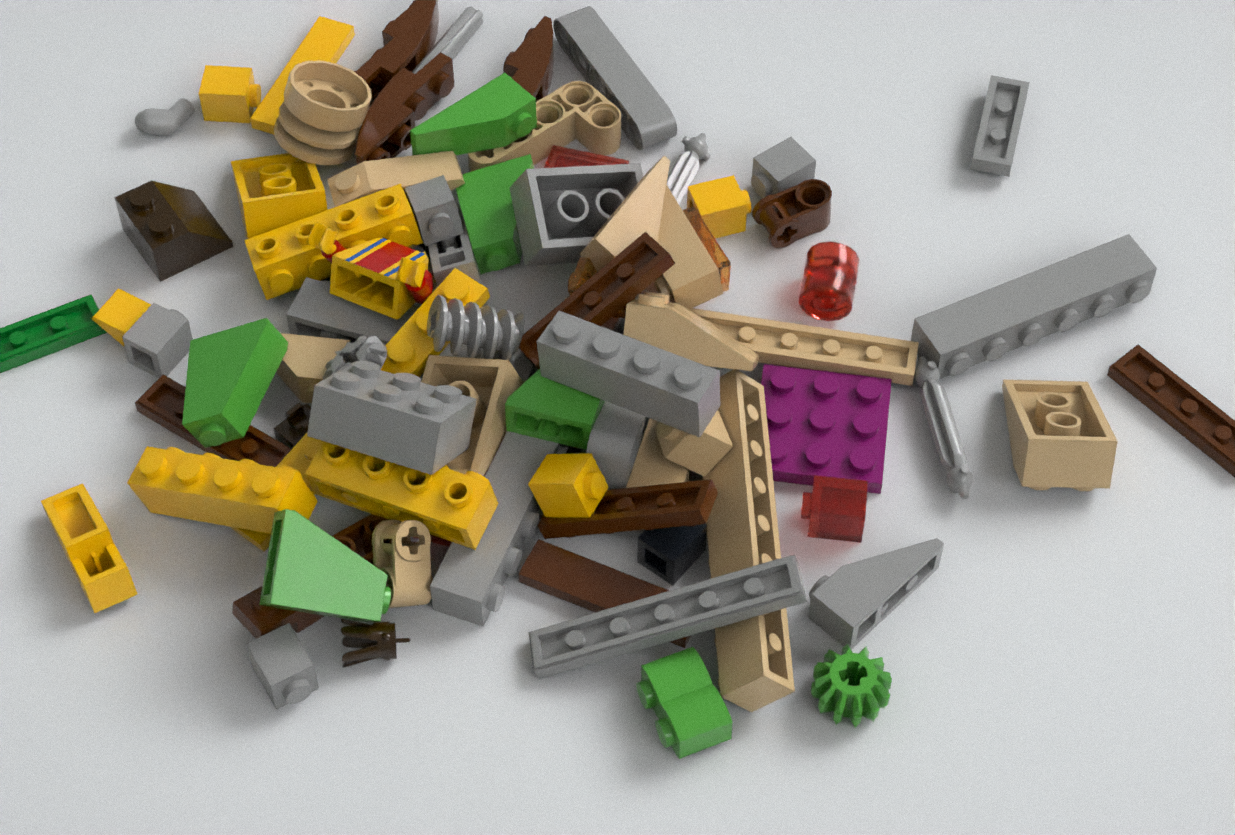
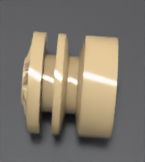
[274,60,372,166]

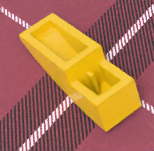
[41,483,138,613]

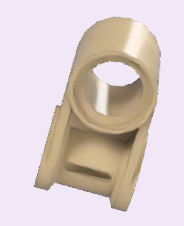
[372,519,433,609]

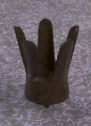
[341,619,410,668]

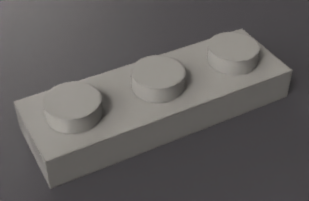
[970,75,1030,177]

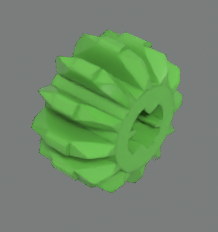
[811,644,892,728]

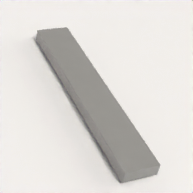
[528,554,807,679]

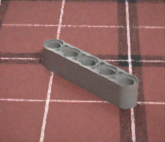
[553,6,677,150]

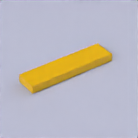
[250,16,355,135]

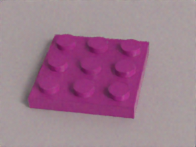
[761,364,892,494]

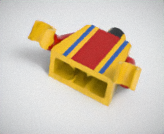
[306,222,433,320]

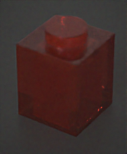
[800,475,868,543]

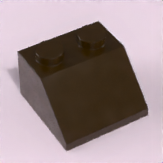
[114,180,233,282]

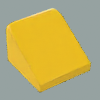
[91,288,151,347]

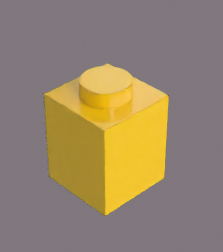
[198,65,261,123]
[687,175,751,242]
[528,453,609,518]

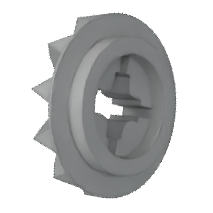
[323,335,387,379]

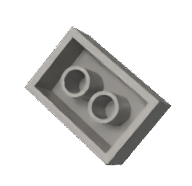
[510,163,643,266]
[307,361,477,475]

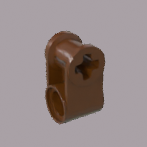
[752,179,832,248]

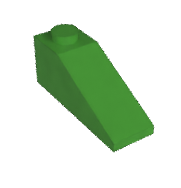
[410,73,537,156]

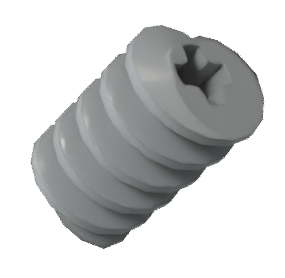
[427,295,525,361]

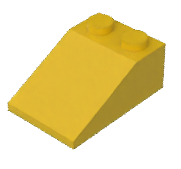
[231,153,328,239]

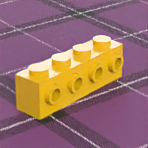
[244,183,423,300]
[305,441,499,550]
[127,446,318,534]

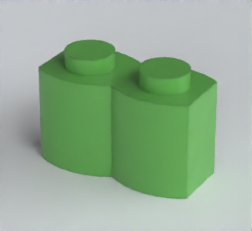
[636,647,733,759]

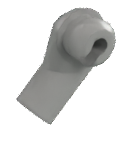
[135,98,195,136]

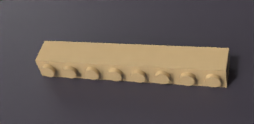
[703,369,795,712]

